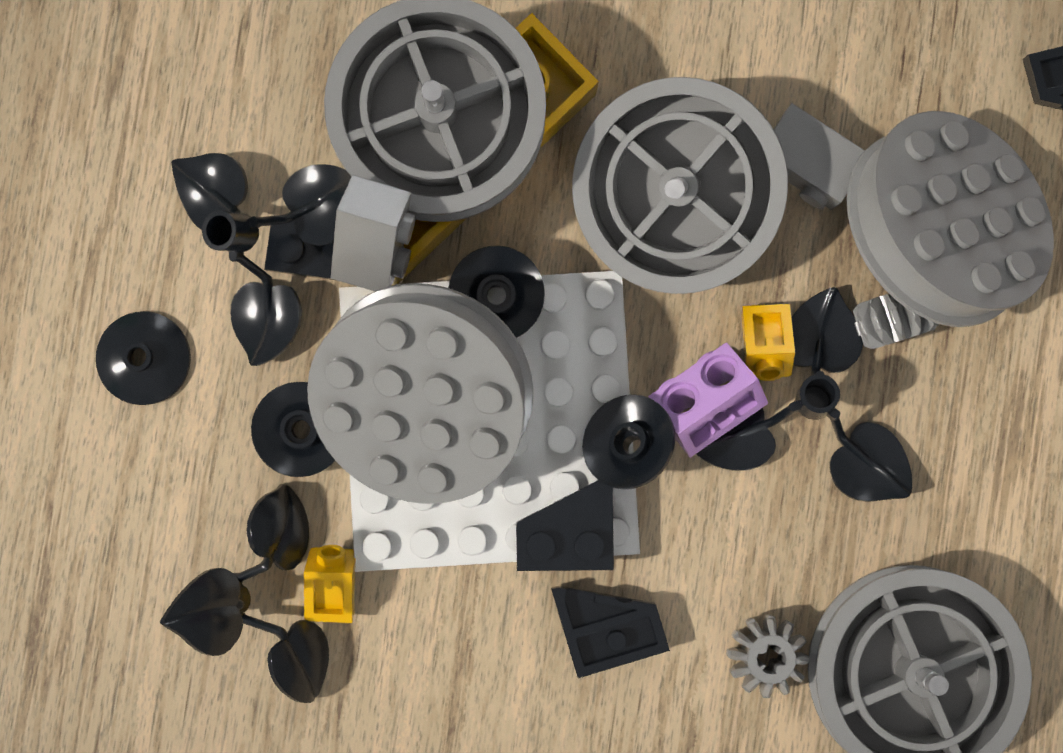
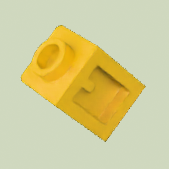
[741,304,795,381]
[304,545,356,623]

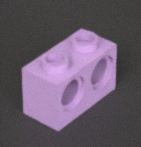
[648,342,768,458]

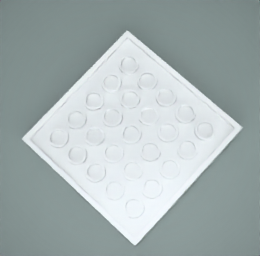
[339,271,640,572]

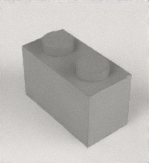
[774,103,865,210]
[330,175,416,291]

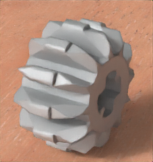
[853,293,938,349]
[726,614,810,698]

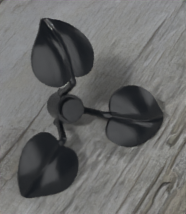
[171,153,351,366]
[696,287,912,502]
[160,484,329,703]

